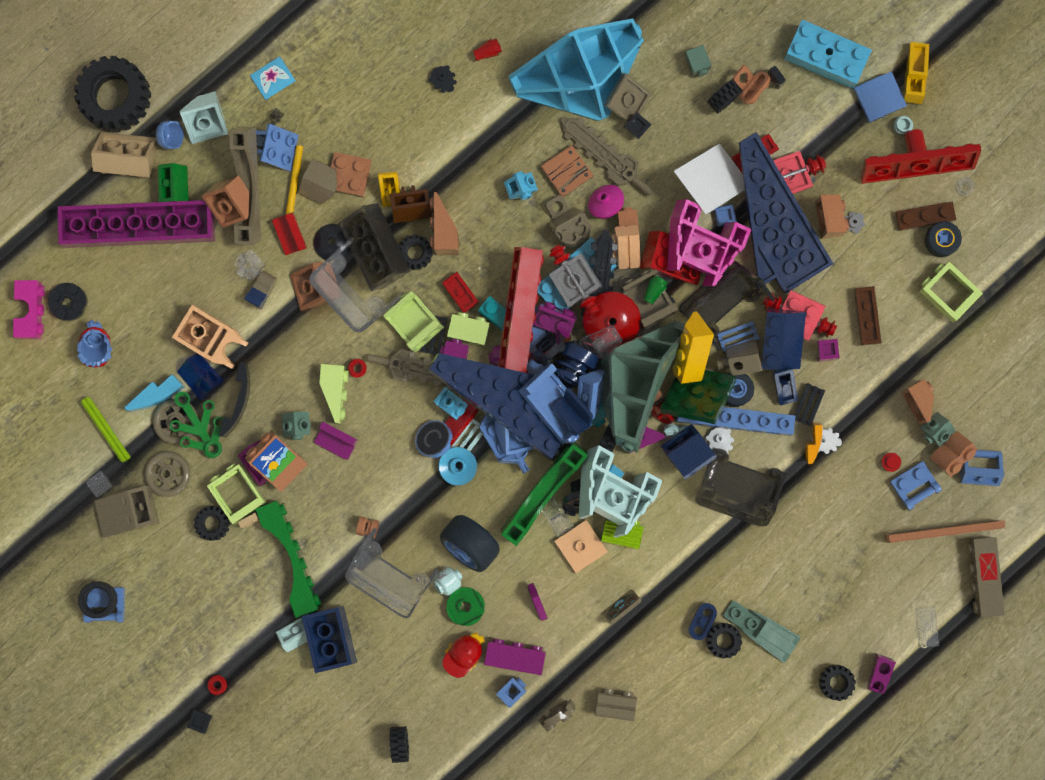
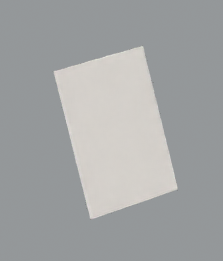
[674,144,745,214]

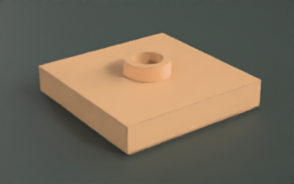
[554,520,608,573]

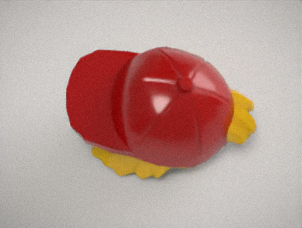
[443,633,485,678]

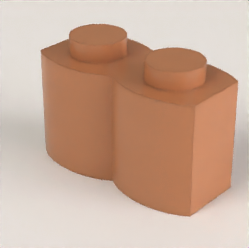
[930,431,977,477]

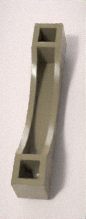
[229,127,261,245]

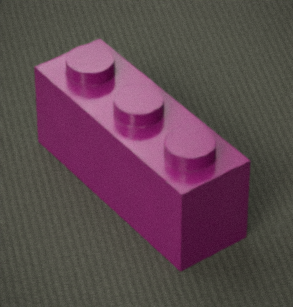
[484,638,546,675]

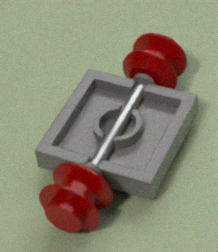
[549,245,602,316]

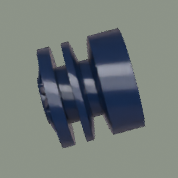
[554,341,601,387]

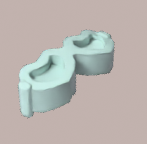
[663,423,688,436]

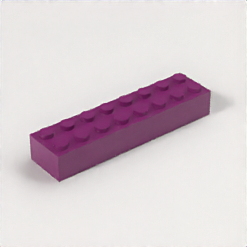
[58,200,215,248]

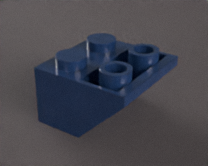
[660,424,717,480]

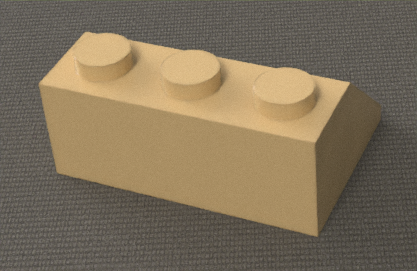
[91,132,157,178]

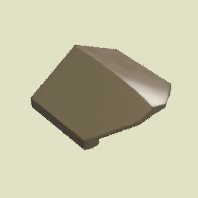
[298,159,337,204]

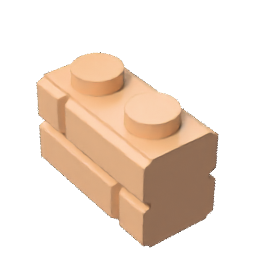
[611,225,640,269]

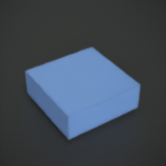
[714,204,737,228]

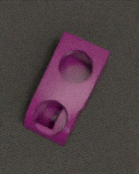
[867,653,896,694]

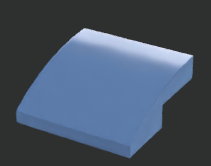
[854,71,907,123]

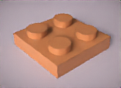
[331,152,372,198]

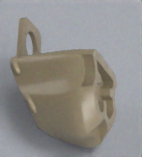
[546,195,591,249]

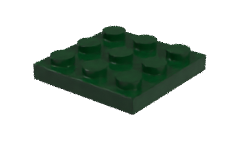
[660,370,736,425]

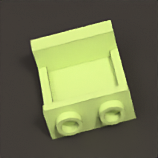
[383,291,444,352]

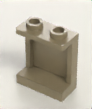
[621,270,678,331]

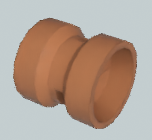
[356,516,380,539]

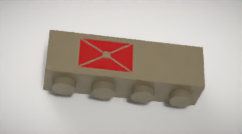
[967,537,1004,617]

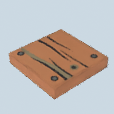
[541,145,593,197]

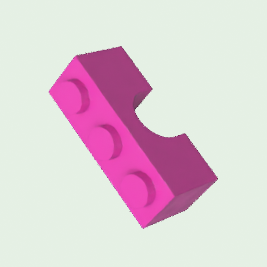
[13,280,45,339]

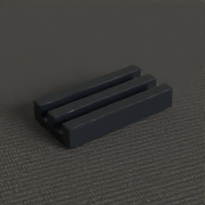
[421,316,448,355]
[794,383,825,426]

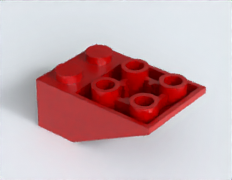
[639,231,701,285]

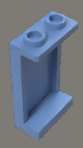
[518,364,595,444]

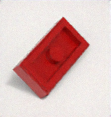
[442,272,479,313]

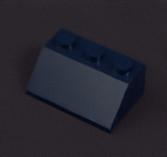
[762,308,806,370]
[301,606,357,673]

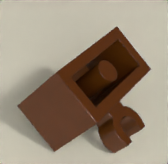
[390,185,432,223]

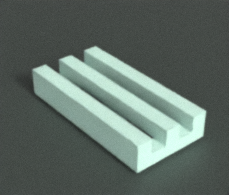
[451,419,483,451]

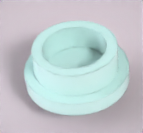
[894,116,913,135]

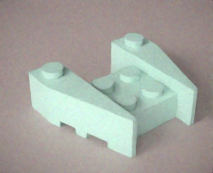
[579,445,662,538]

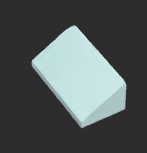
[276,613,310,652]

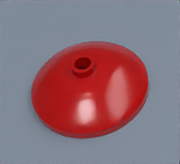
[583,292,641,349]

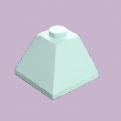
[180,91,228,144]

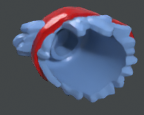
[77,320,112,368]

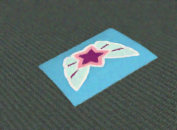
[250,56,296,100]

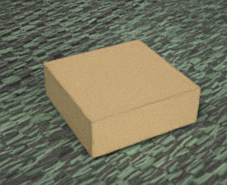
[238,513,260,529]

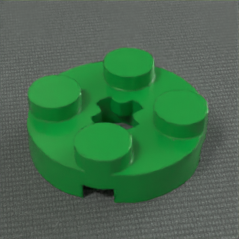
[446,587,485,626]

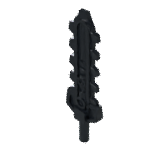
[581,230,618,346]

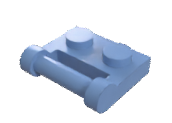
[889,461,942,511]
[83,588,125,623]

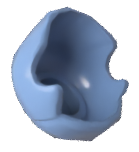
[155,121,184,149]

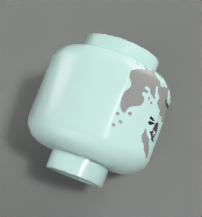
[433,567,462,596]

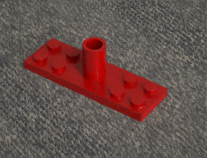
[861,129,982,184]

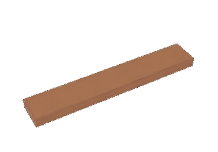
[885,520,1005,543]

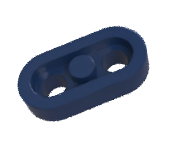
[688,603,717,640]

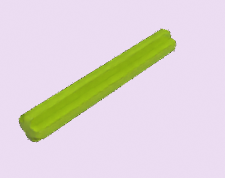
[81,397,130,462]

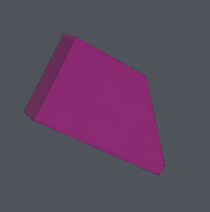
[527,583,548,621]

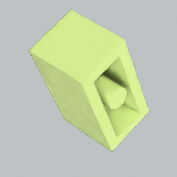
[447,312,490,347]

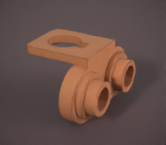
[732,65,770,104]

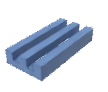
[717,321,760,353]

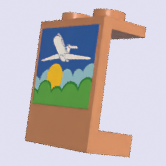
[245,430,308,492]

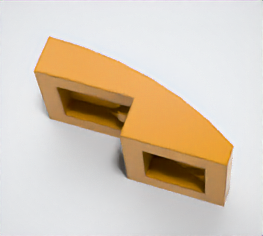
[805,422,823,464]

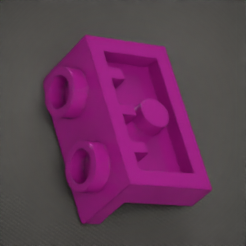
[533,301,577,338]

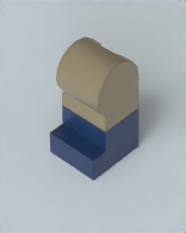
[244,270,277,310]

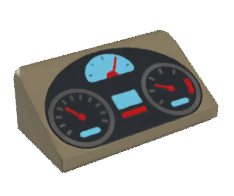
[603,590,641,625]

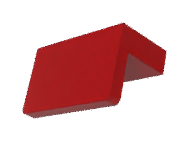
[272,212,307,255]

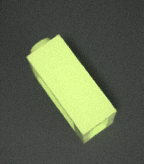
[919,262,983,323]
[207,464,267,525]

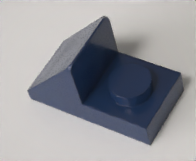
[771,367,798,406]

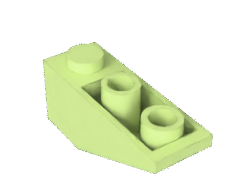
[319,364,349,424]

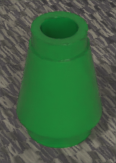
[643,275,668,305]

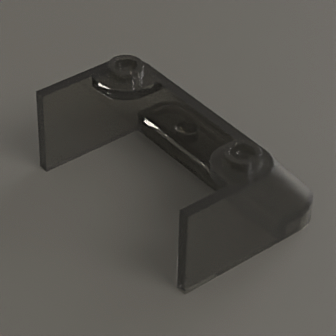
[679,261,775,350]

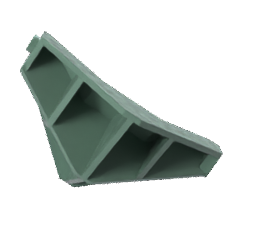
[591,320,685,453]

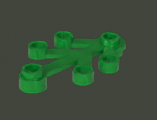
[170,392,223,458]

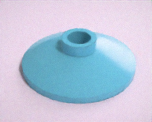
[439,447,477,485]

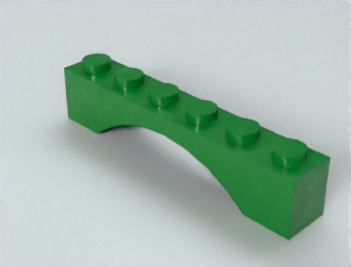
[500,442,588,546]
[255,501,321,618]

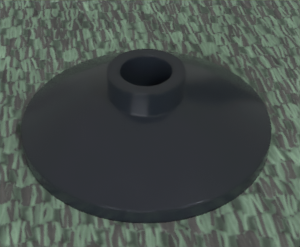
[314,224,352,261]

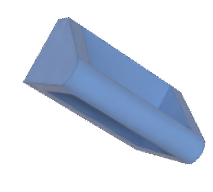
[577,370,605,417]
[960,450,1004,486]

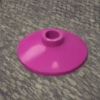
[588,185,624,219]

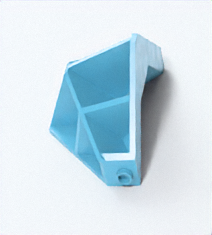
[509,18,644,121]

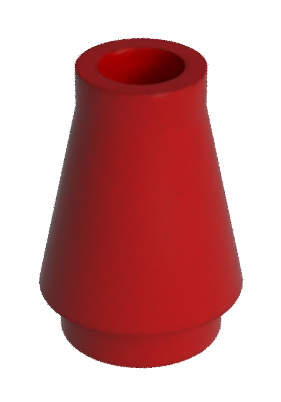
[473,38,502,61]

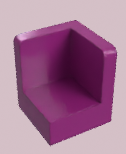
[817,339,840,362]

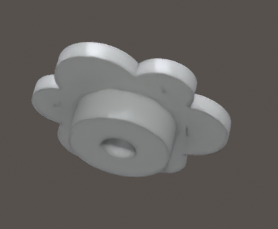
[844,212,865,233]

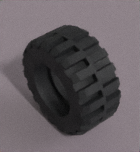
[74,56,151,132]

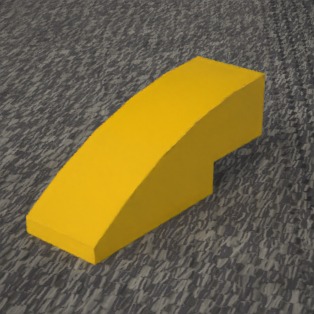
[903,42,929,104]

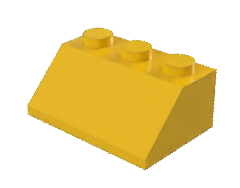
[673,311,714,384]

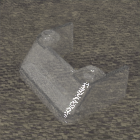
[310,237,402,332]
[345,528,439,618]

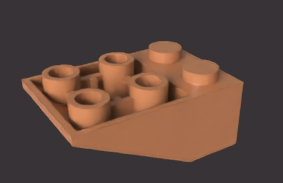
[430,192,459,255]

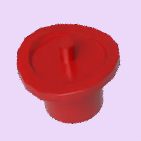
[651,398,674,424]

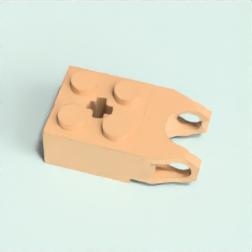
[172,305,249,369]

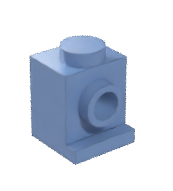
[496,677,527,708]

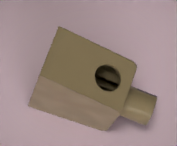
[716,339,763,376]

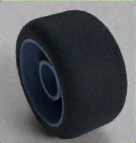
[440,515,500,572]

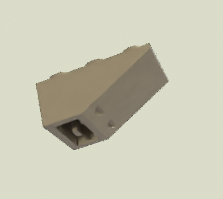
[94,486,160,538]

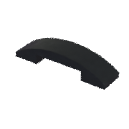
[219,362,250,438]

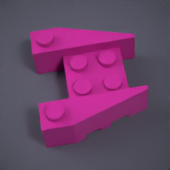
[667,199,751,286]

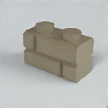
[595,688,637,721]

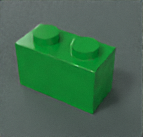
[158,163,189,202]

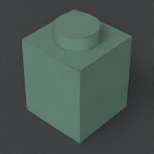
[684,45,712,77]

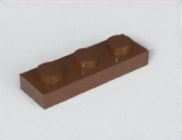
[895,201,957,231]
[854,286,882,346]

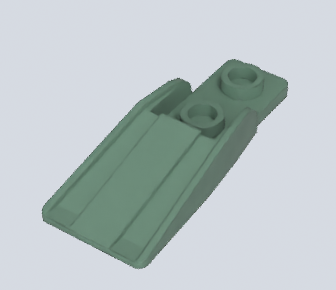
[723,601,800,663]

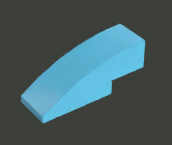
[124,374,185,412]

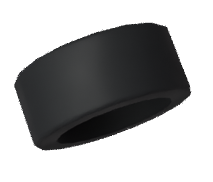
[78,581,118,619]

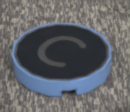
[415,420,453,458]

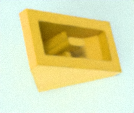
[378,172,401,207]

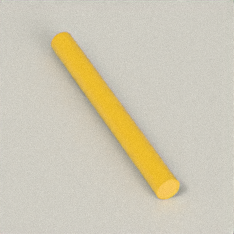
[285,145,303,215]

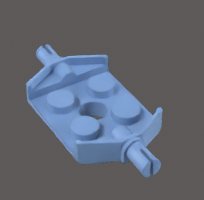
[478,414,530,474]

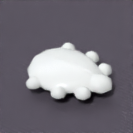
[706,427,734,456]
[812,428,842,454]

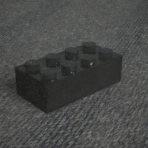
[339,203,410,291]

